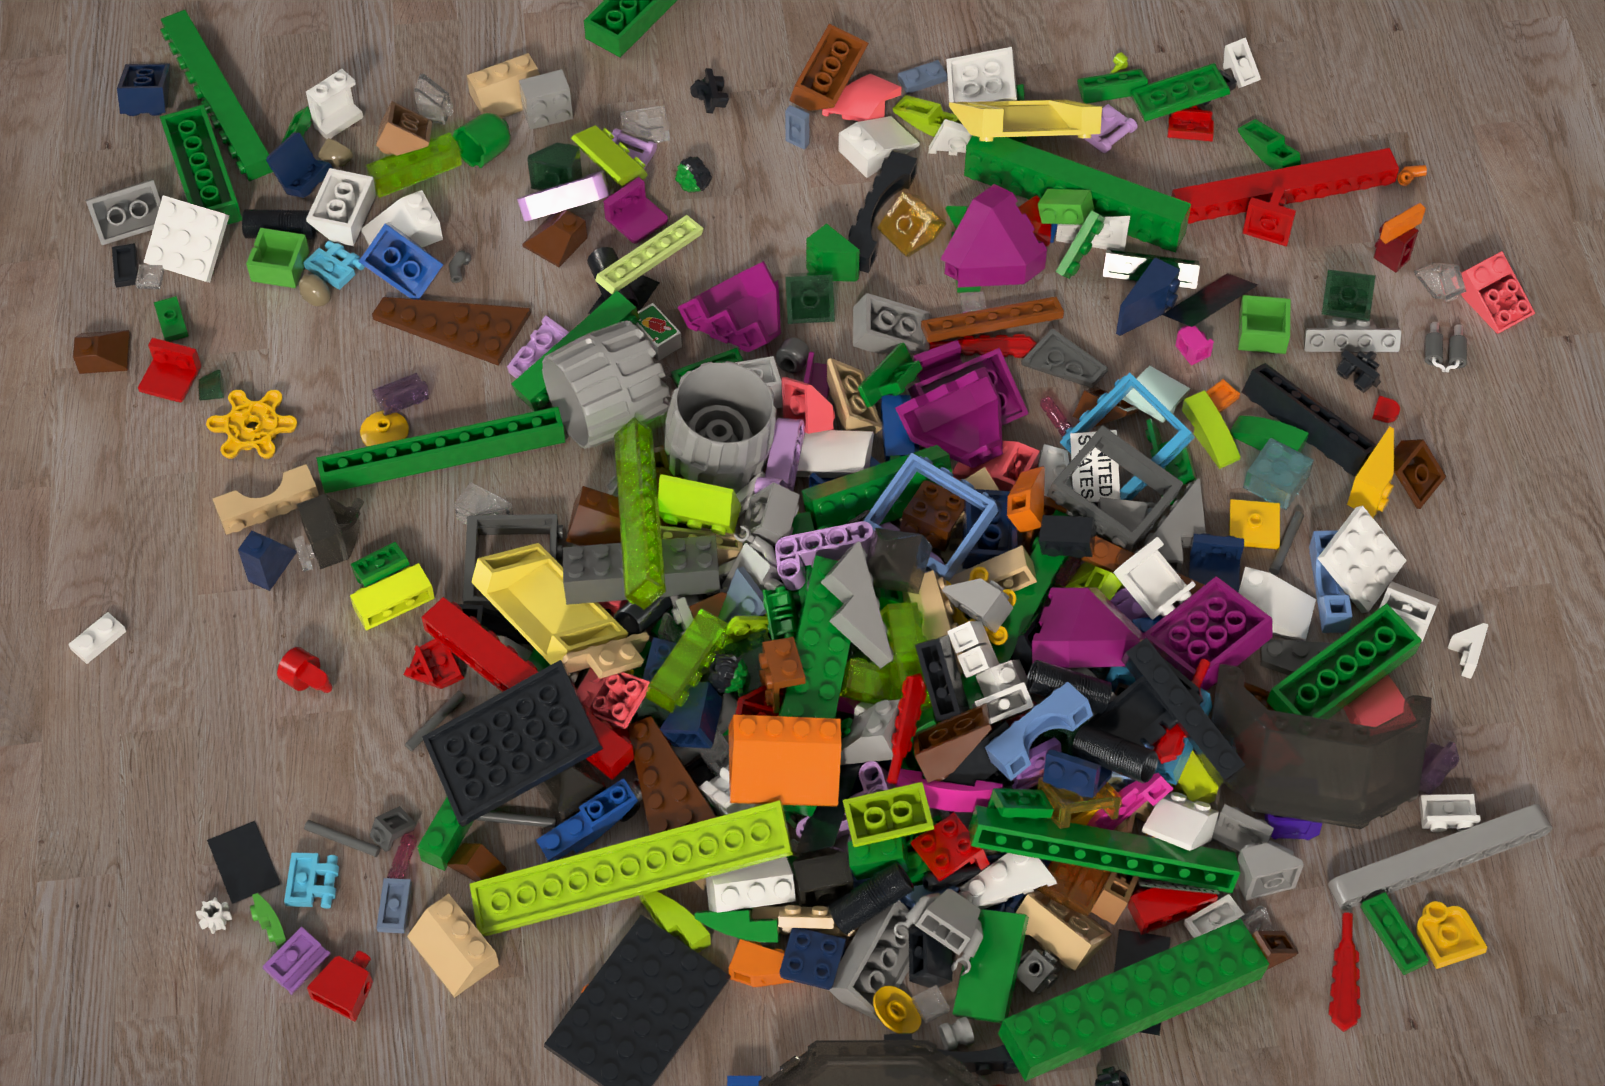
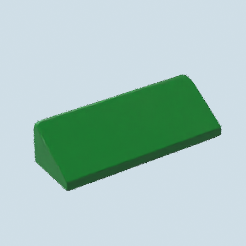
[1077,69,1148,104]

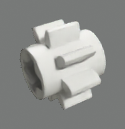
[196,897,232,934]

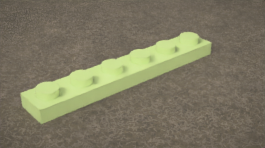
[595,215,704,294]

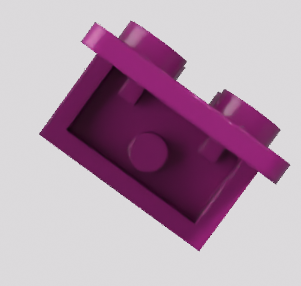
[603,177,668,244]

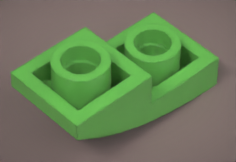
[250,893,287,950]

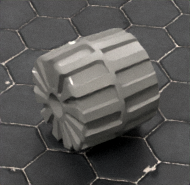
[542,321,670,449]
[664,361,777,494]

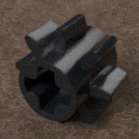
[1095,1066,1130,1086]

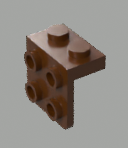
[900,481,965,552]

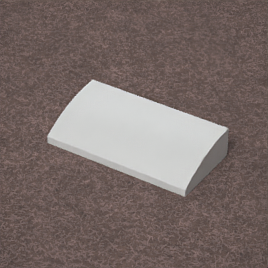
[796,430,874,478]

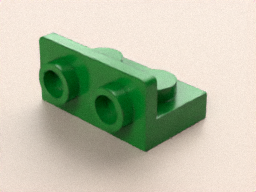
[350,542,410,587]
[988,788,1054,819]

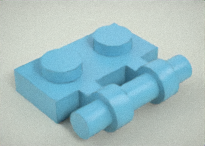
[303,241,365,290]
[284,853,339,909]

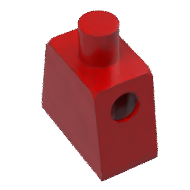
[307,950,373,1022]

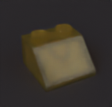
[877,192,947,257]

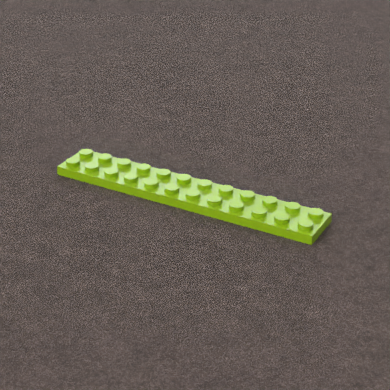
[470,800,793,937]

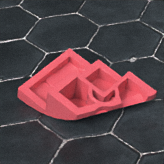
[822,74,902,122]
[1344,675,1416,739]

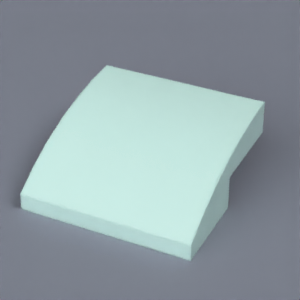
[1122,366,1190,423]

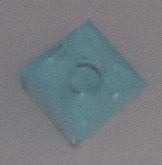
[1243,438,1314,511]

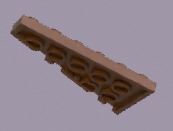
[372,297,531,366]
[627,716,717,835]

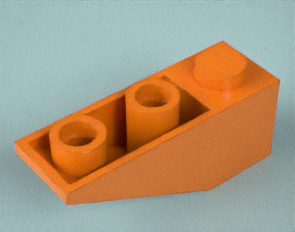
[1007,466,1045,533]
[729,939,794,987]

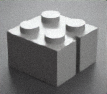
[519,69,573,130]

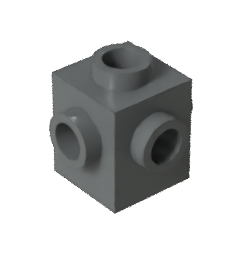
[1017,949,1061,994]

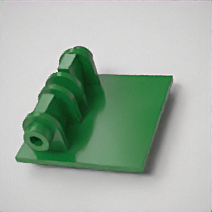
[762,586,798,640]

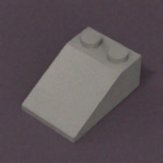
[853,293,929,353]
[840,699,900,765]

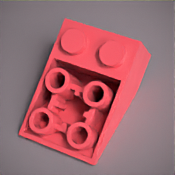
[1452,251,1535,334]
[952,440,1040,491]
[577,667,652,729]

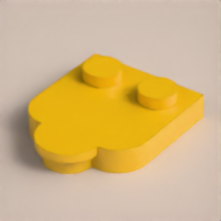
[1416,901,1487,969]

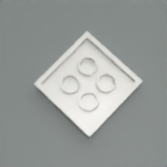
[946,47,1018,114]
[144,196,229,283]
[1318,506,1407,613]

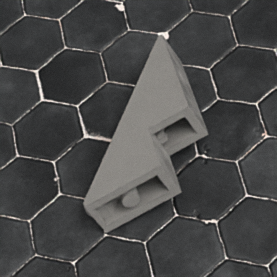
[1134,479,1206,573]
[821,541,894,668]

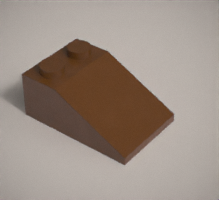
[913,703,992,783]

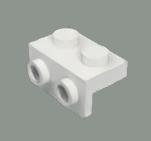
[1419,794,1481,832]

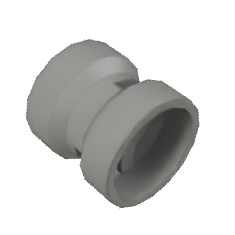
[938,1016,974,1051]

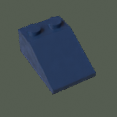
[117,63,171,116]
[1116,258,1181,336]
[962,489,1017,569]

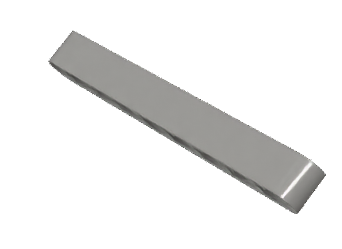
[1328,804,1553,910]

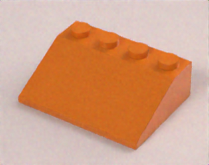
[729,715,841,807]

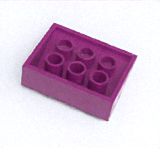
[908,348,1029,426]
[1144,576,1273,691]

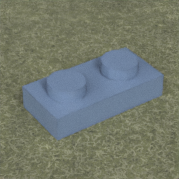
[898,60,947,94]
[785,105,809,150]
[376,878,412,933]

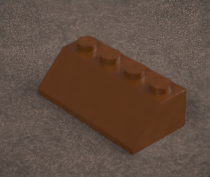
[566,486,676,546]

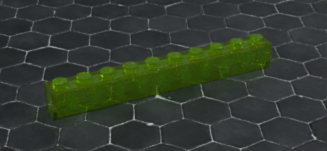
[614,417,666,610]

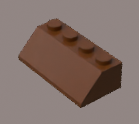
[789,24,869,111]

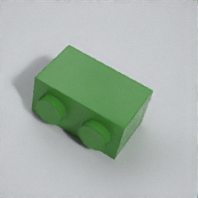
[1038,189,1094,225]

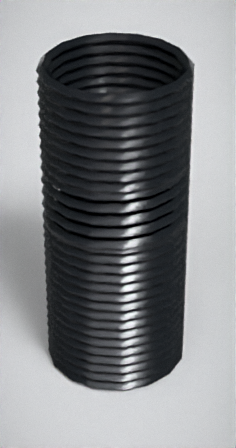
[242,209,317,240]
[587,247,639,308]
[613,596,673,638]
[1026,660,1112,714]
[1072,724,1158,783]
[828,862,914,935]

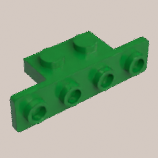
[858,343,923,408]
[1145,418,1197,506]

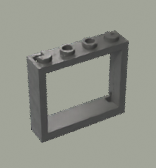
[1047,425,1183,552]
[463,514,563,612]

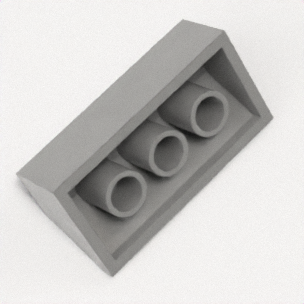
[829,898,917,1021]

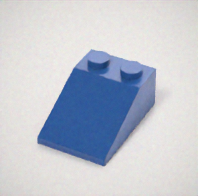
[358,222,444,300]

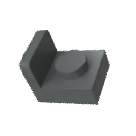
[370,806,416,852]

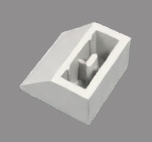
[1379,581,1439,642]

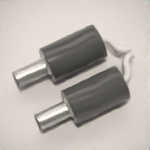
[1425,322,1467,372]

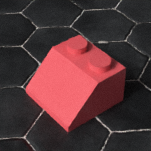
[782,377,835,434]

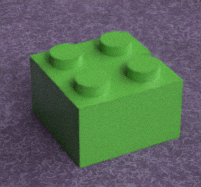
[246,228,310,288]
[1238,295,1291,354]

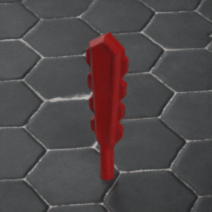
[929,334,1038,358]
[1153,659,1210,764]
[887,673,927,784]
[1328,912,1361,1032]

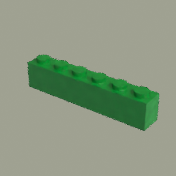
[511,291,640,411]

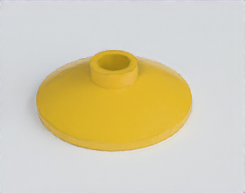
[360,411,409,447]
[873,986,921,1034]

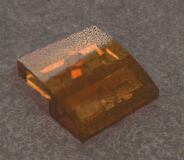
[1036,861,1111,916]

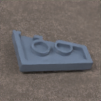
[712,567,767,654]

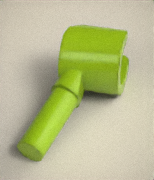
[1109,52,1128,74]

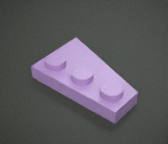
[507,316,569,379]

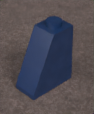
[238,530,296,591]
[660,682,723,749]

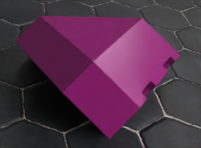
[940,184,1047,288]
[678,261,781,352]
[895,367,1003,468]
[1032,587,1148,668]

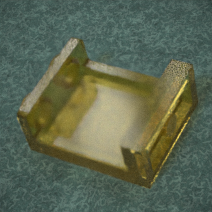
[1037,777,1122,829]

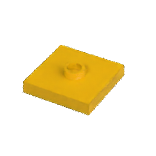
[1229,499,1280,549]

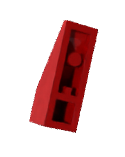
[1127,888,1218,935]

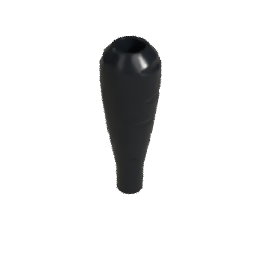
[922,865,984,893]

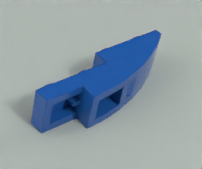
[536,778,638,862]

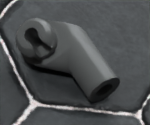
[448,250,471,283]

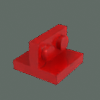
[1242,186,1296,247]

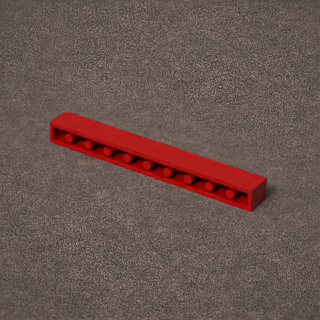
[1171,148,1399,224]
[421,597,634,780]

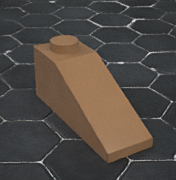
[1090,871,1139,925]

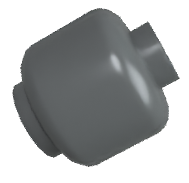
[776,338,810,373]

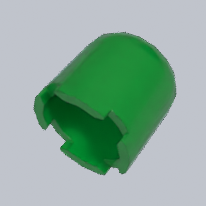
[453,112,511,168]

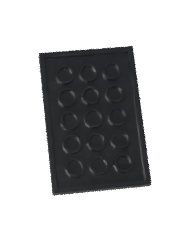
[422,660,604,827]
[544,914,731,1086]

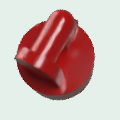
[277,647,333,693]

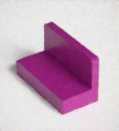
[913,340,963,382]
[804,352,830,400]

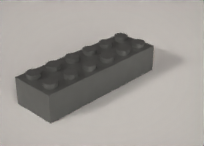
[563,535,720,605]

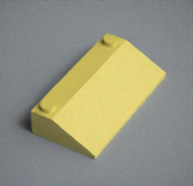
[949,100,1102,141]
[472,543,628,665]

